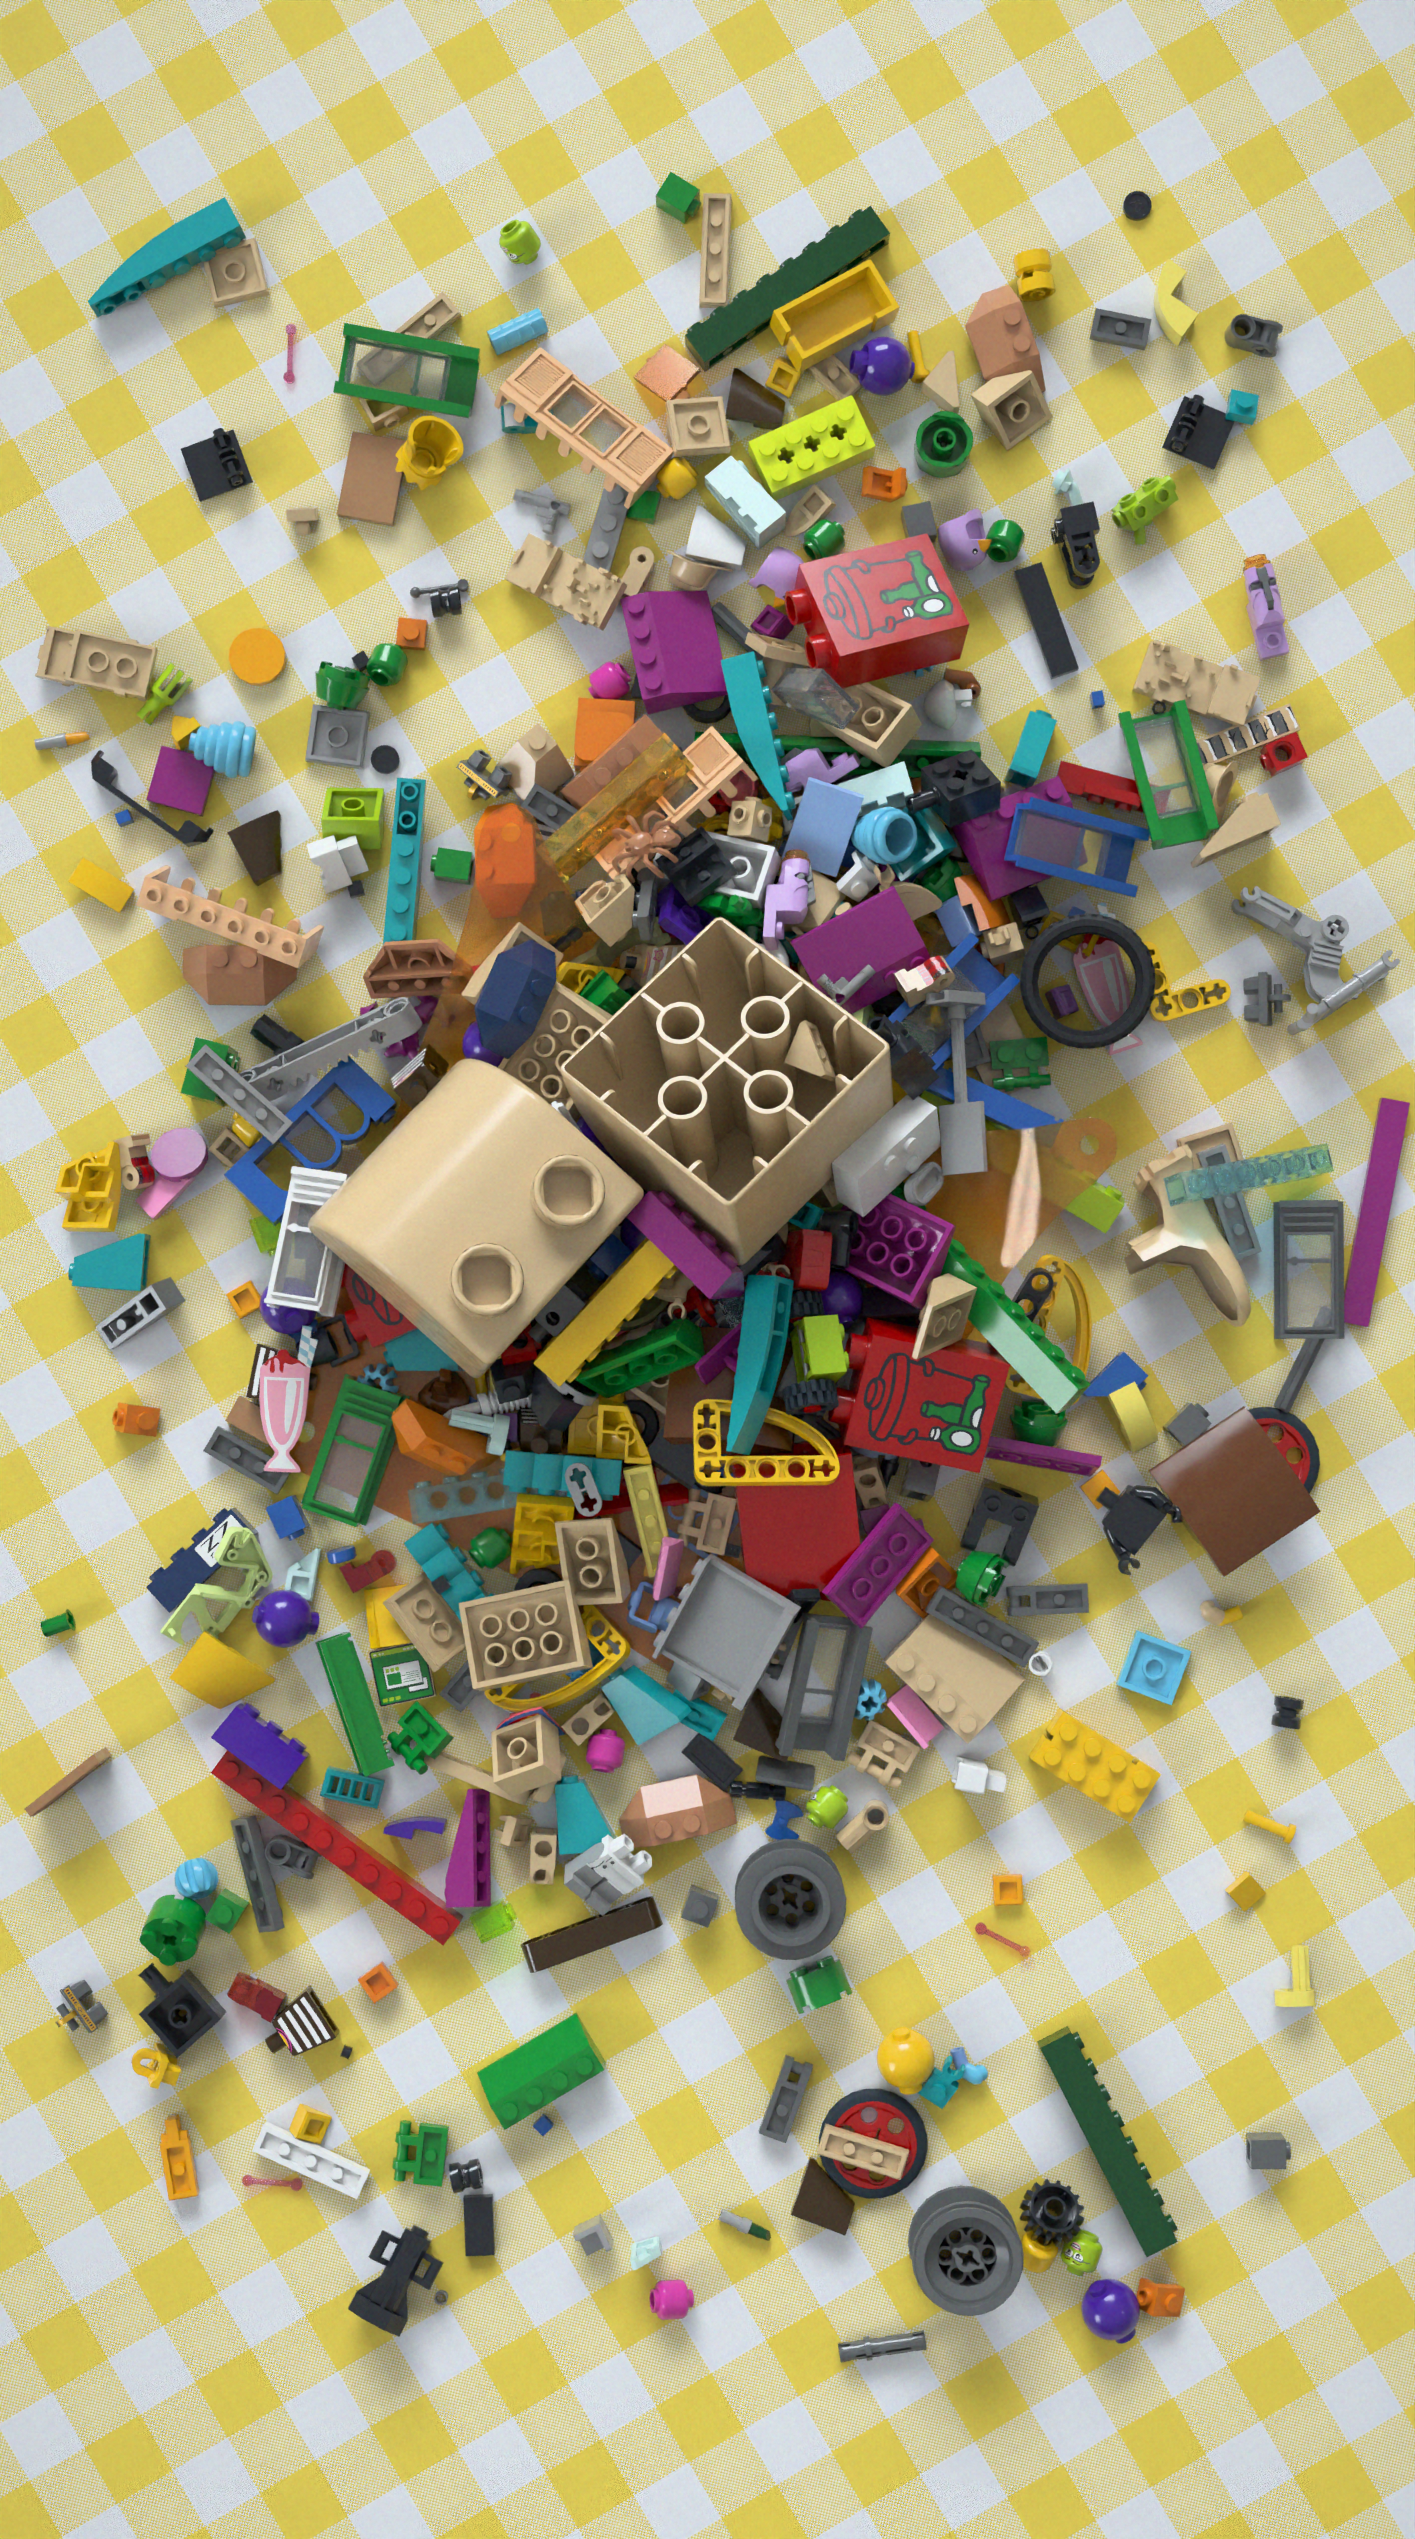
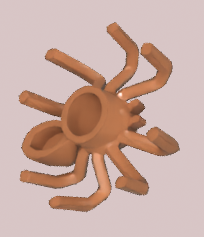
[612,810,682,883]

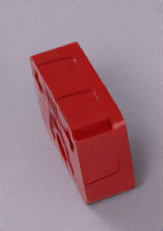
[776,1229,832,1294]

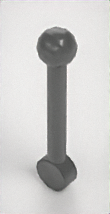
[410,579,469,598]

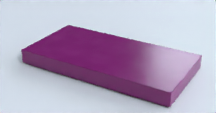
[984,1436,1102,1477]
[822,1503,934,1629]

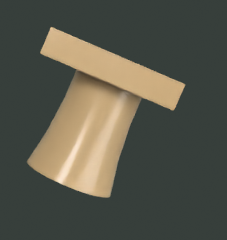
[745,632,810,706]

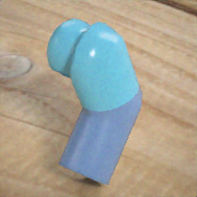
[950,2047,988,2084]

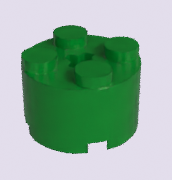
[914,411,973,478]
[139,1895,206,1966]
[786,1955,853,2014]

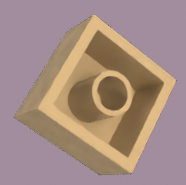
[491,1714,561,1796]

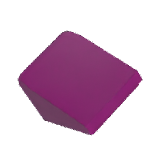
[750,604,794,640]

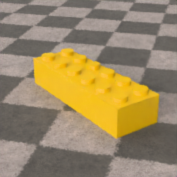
[534,1237,678,1387]

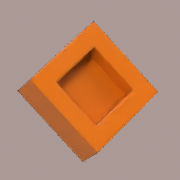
[396,617,428,651]
[358,1961,399,2004]

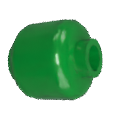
[803,519,845,561]
[985,519,1025,563]
[366,643,408,687]
[468,1527,512,1569]

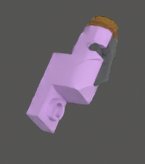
[1242,554,1289,661]
[757,748,861,798]
[763,850,816,950]

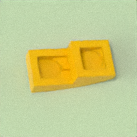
[68,857,134,913]

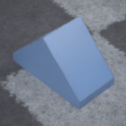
[935,895,991,947]

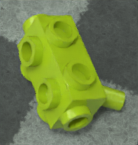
[1111,475,1179,545]

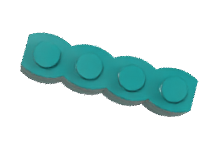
[503,1450,623,1500]
[404,1521,494,1623]

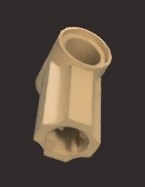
[835,1799,889,1854]

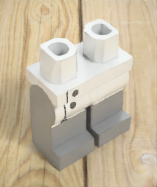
[564,1834,652,1916]

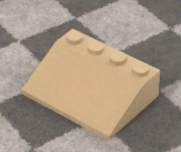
[498,981,612,1122]
[458,1579,593,1691]
[883,1613,1025,1744]

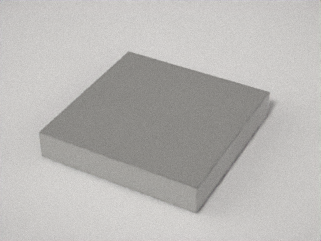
[305,704,370,770]

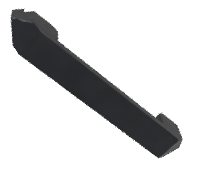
[91,750,214,847]

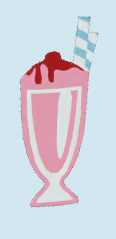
[1072,902,1143,1055]
[259,1325,318,1472]

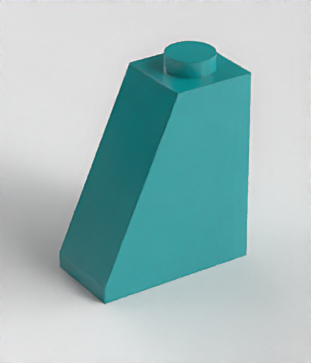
[1004,710,1057,788]
[68,1233,151,1292]
[383,1329,465,1371]
[601,1665,692,1746]
[555,1775,616,1855]

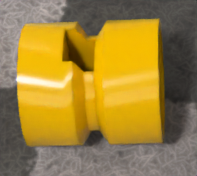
[1013,248,1055,302]

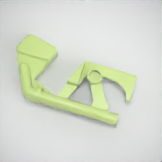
[160,1526,273,1645]

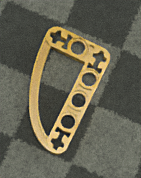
[1004,1254,1092,1405]
[693,1399,840,1486]
[484,1604,631,1713]

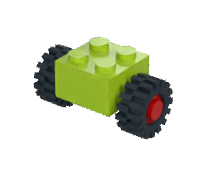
[783,1291,849,1416]

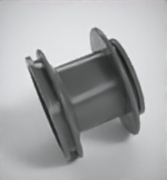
[735,1839,846,1960]
[908,2185,1024,2316]

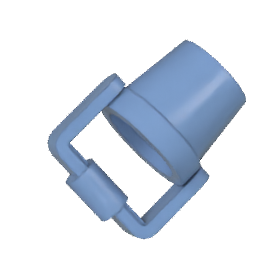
[626,1582,680,1633]

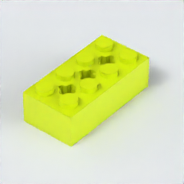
[748,395,876,501]

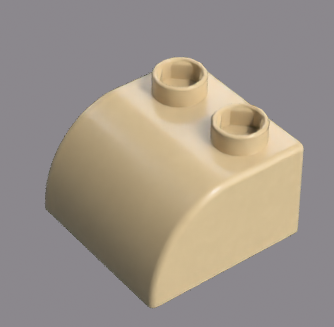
[560,917,894,1265]
[308,1059,644,1378]

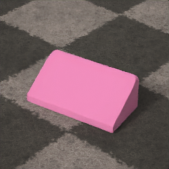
[135,1175,195,1220]
[653,1536,684,1601]

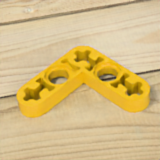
[1143,941,1231,1023]

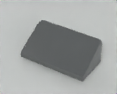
[755,1756,815,1791]

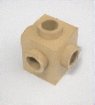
[727,797,772,843]

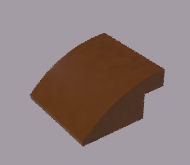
[663,1327,796,1454]
[1149,1406,1321,1577]

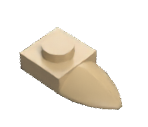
[785,484,836,537]

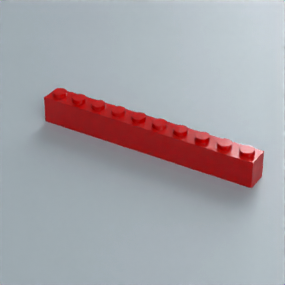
[211,1750,463,1946]

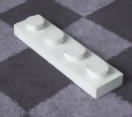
[252,2122,370,2199]

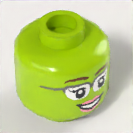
[499,219,541,265]
[806,1785,848,1829]
[1060,2229,1103,2276]

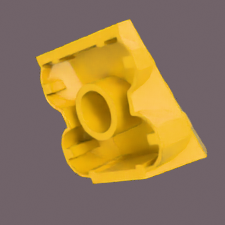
[364,1583,412,1649]

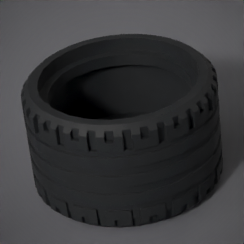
[1020,914,1156,1049]

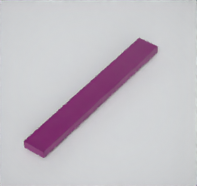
[1344,1097,1410,1327]

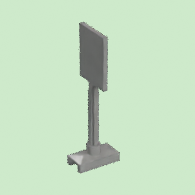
[926,990,988,1176]

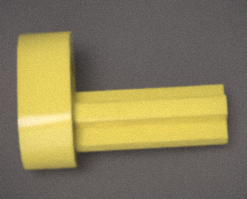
[1274,1945,1315,2007]

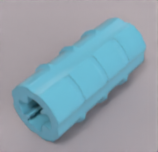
[487,308,549,356]

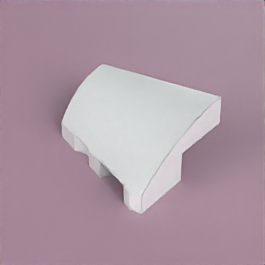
[686,506,747,571]

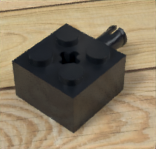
[905,749,1001,828]
[867,1015,939,1100]
[138,1962,226,2058]

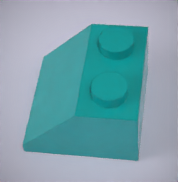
[890,807,958,882]

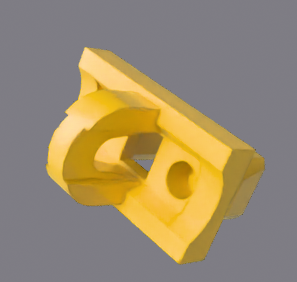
[131,2042,181,2089]

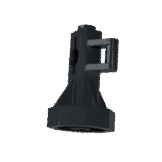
[348,2225,444,2337]

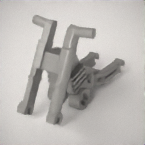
[1231,886,1400,1035]

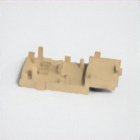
[505,533,628,631]
[35,626,158,701]
[1132,639,1261,727]

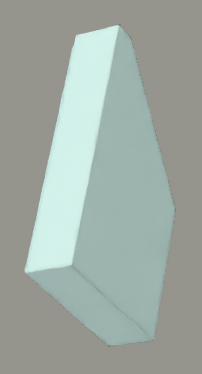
[285,1548,322,1602]
[630,2236,662,2270]

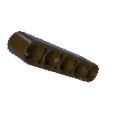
[521,1896,663,1973]

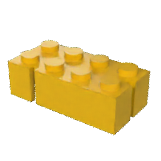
[769,259,900,373]
[1029,1708,1161,1823]

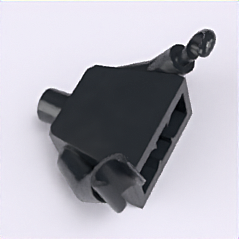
[1096,1485,1182,1575]

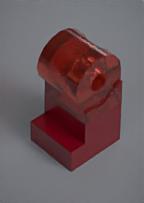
[339,1549,397,1593]
[227,1972,287,2023]

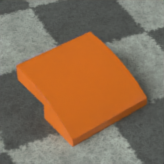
[954,874,1011,931]

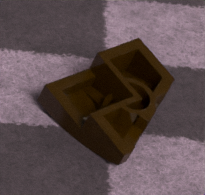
[725,368,786,430]
[227,810,282,886]
[733,1688,789,1763]
[791,2157,855,2236]

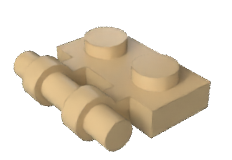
[677,1488,736,1556]
[846,1720,920,1789]

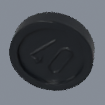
[1123,191,1152,221]
[371,745,400,774]

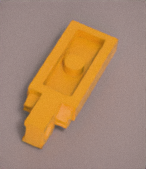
[160,2115,200,2201]

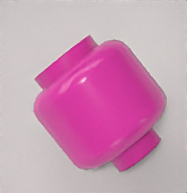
[588,661,632,700]
[586,1729,625,1773]
[649,2279,694,2320]

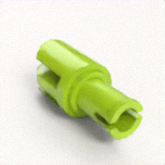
[136,662,193,726]

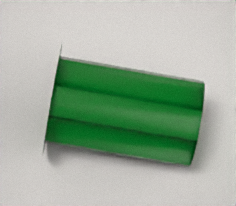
[41,1609,76,1637]

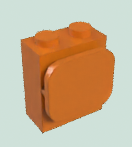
[574,697,636,772]

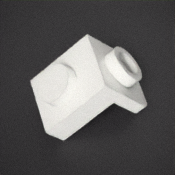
[836,850,879,903]

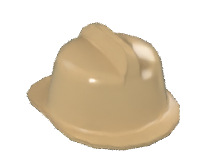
[667,550,733,591]
[1203,761,1238,824]

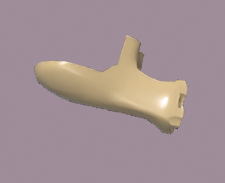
[1125,1145,1251,1327]

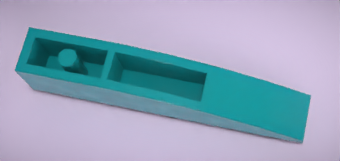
[88,197,246,317]
[721,651,796,821]
[383,778,426,944]
[726,1275,794,1455]

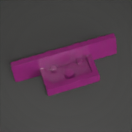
[695,1322,787,1385]

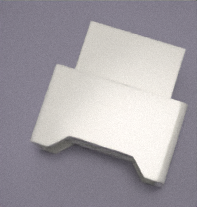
[307,835,369,894]
[951,1756,1007,1795]

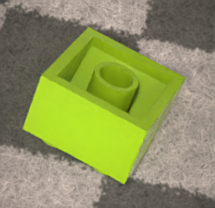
[321,788,384,850]

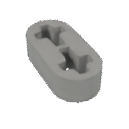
[565,1463,602,1517]

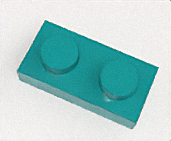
[673,1689,728,1741]

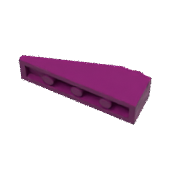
[444,1789,491,1908]

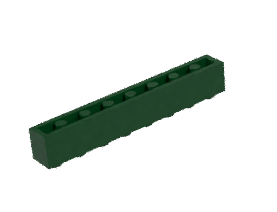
[685,206,890,372]
[1037,2026,1178,2257]

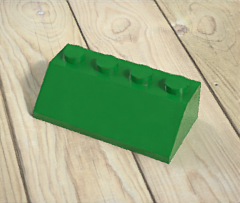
[576,1319,705,1398]
[477,2012,606,2130]

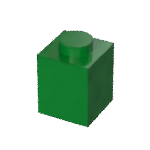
[656,172,701,224]
[430,847,474,885]
[205,1888,249,1934]

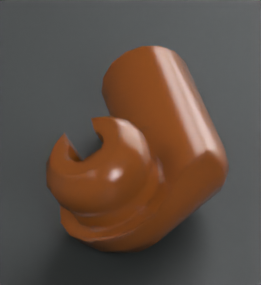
[943,668,981,699]

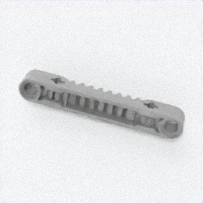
[239,997,422,1102]

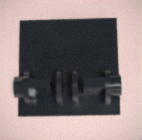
[1162,395,1235,470]
[181,428,253,502]

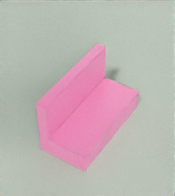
[886,1684,944,1749]

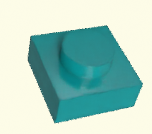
[1225,389,1259,425]

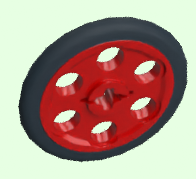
[1248,1407,1320,1493]
[819,2089,928,2199]

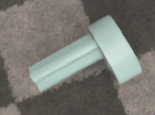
[448,1409,510,1456]

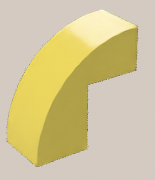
[1154,259,1198,346]
[1108,1382,1158,1453]

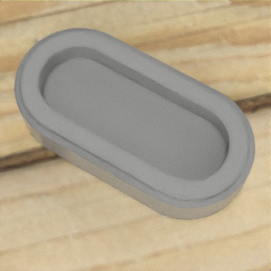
[904,1162,944,1207]

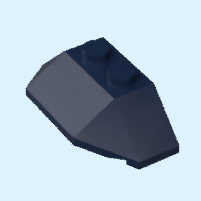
[474,940,556,1059]

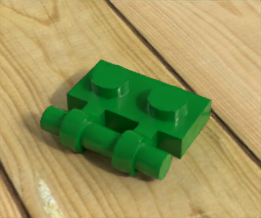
[697,892,764,931]
[989,1037,1051,1092]
[387,1701,454,1775]
[392,2120,449,2187]

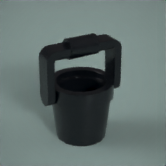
[295,1314,361,1368]

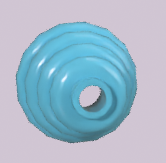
[189,721,256,778]
[851,806,917,865]

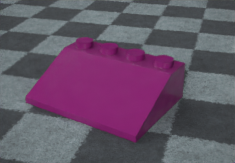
[620,590,728,715]
[951,776,1088,902]
[790,886,931,1014]
[627,1190,744,1299]
[840,1193,956,1310]

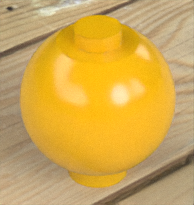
[877,2027,935,2095]

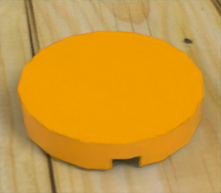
[229,628,286,686]

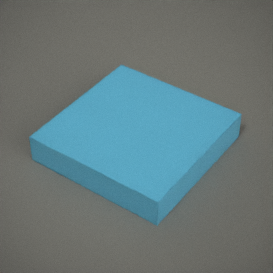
[1116,1630,1192,1705]

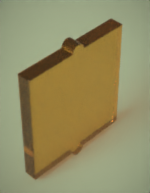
[634,344,701,402]

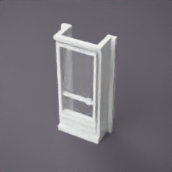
[264,1166,350,1317]

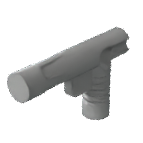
[513,489,571,535]
[816,964,876,1006]

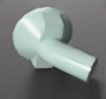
[1051,468,1083,506]

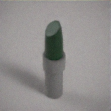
[718,2209,771,2241]

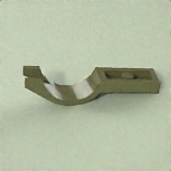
[568,917,672,968]

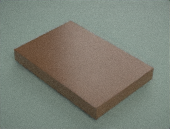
[337,431,406,527]
[25,1747,111,1817]

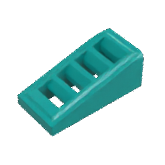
[320,1766,385,1809]

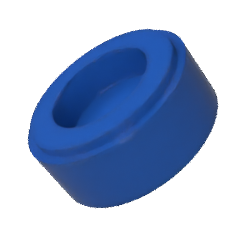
[326,1545,357,1564]

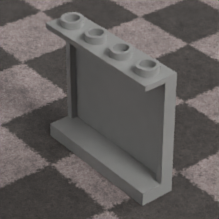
[652,1554,801,1711]

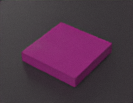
[146,745,215,816]

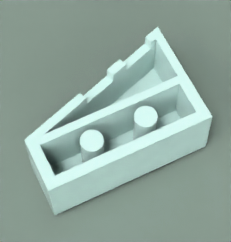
[705,456,786,550]
[835,761,914,820]

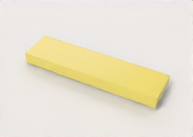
[623,1462,669,1578]

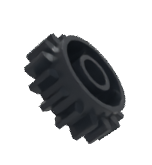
[1019,2179,1084,2247]

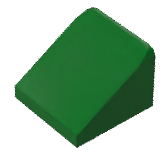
[627,491,661,525]

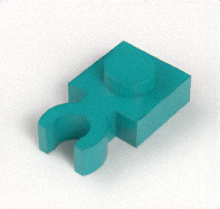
[918,2056,965,2109]

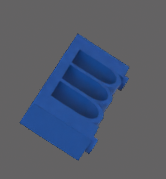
[224,1056,397,1227]

